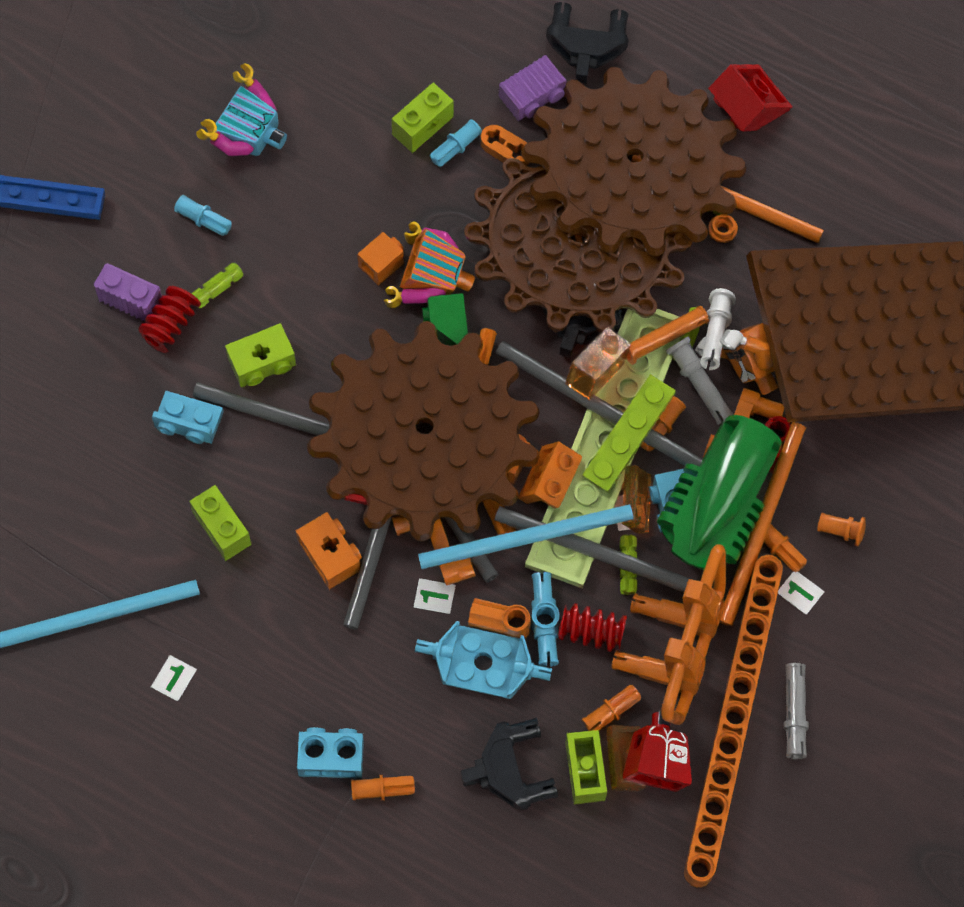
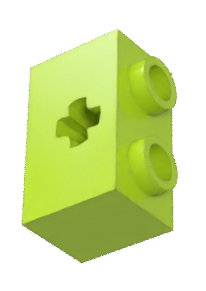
[392,82,454,153]
[225,323,296,387]
[189,485,251,561]
[565,730,607,804]

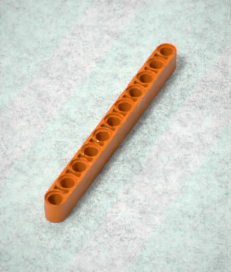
[684,555,783,888]

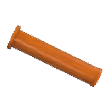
[621,306,709,365]

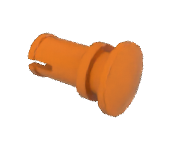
[817,512,866,547]

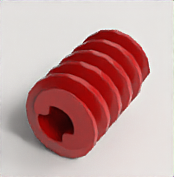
[138,286,201,353]
[558,603,627,652]

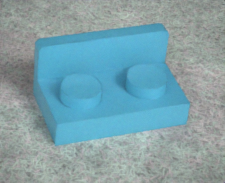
[152,391,224,444]

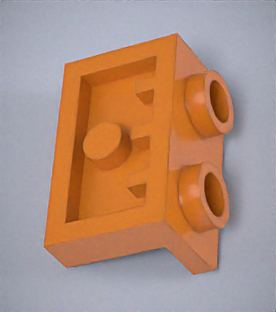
[518,441,582,509]

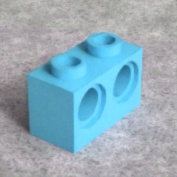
[297,727,364,778]

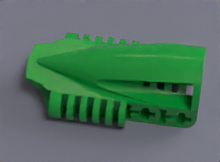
[657,415,782,570]

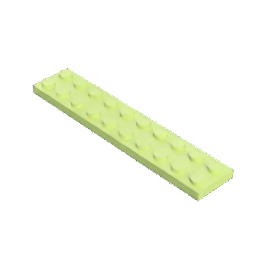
[525,309,680,589]

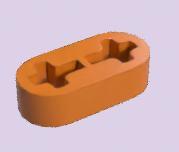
[481,125,529,166]

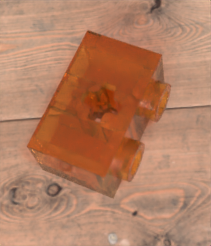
[565,327,631,401]

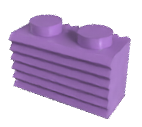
[499,55,566,121]
[94,263,162,321]

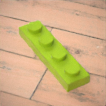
[582,374,676,493]

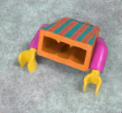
[384,222,475,308]

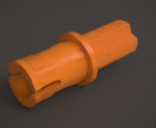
[641,396,686,452]
[764,523,807,572]
[581,685,641,731]
[351,775,415,800]

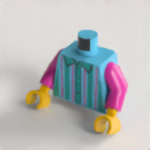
[196,63,287,156]

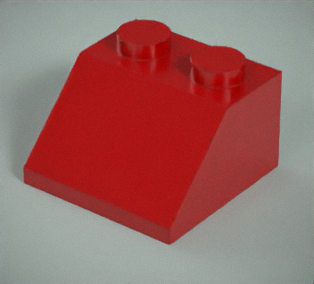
[708,64,793,131]

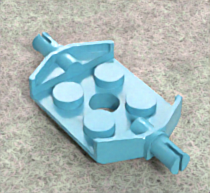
[415,621,552,699]

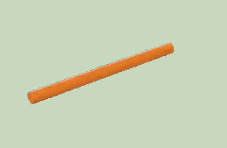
[631,154,824,243]
[720,422,806,626]

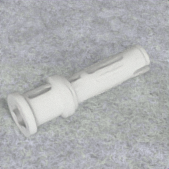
[700,288,736,370]

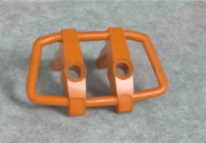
[612,544,726,725]

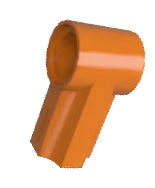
[468,598,531,638]

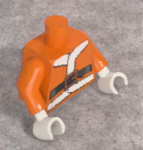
[695,323,778,395]

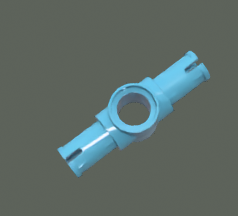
[531,572,560,667]

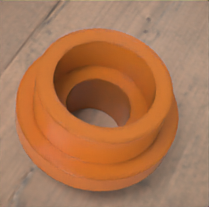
[708,214,738,243]

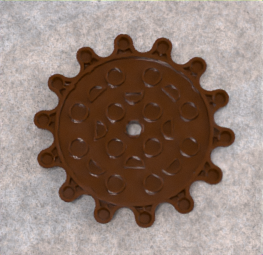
[521,67,747,256]
[464,158,693,334]
[307,321,540,541]

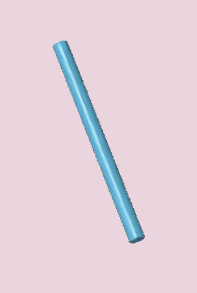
[418,504,633,569]
[0,580,200,648]

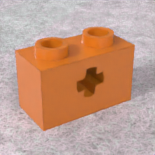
[295,512,362,590]

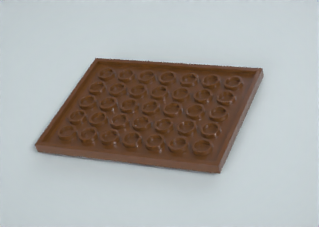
[746,241,964,422]

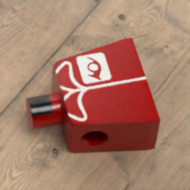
[623,712,692,792]

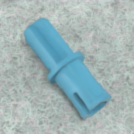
[430,119,482,167]
[174,195,232,236]

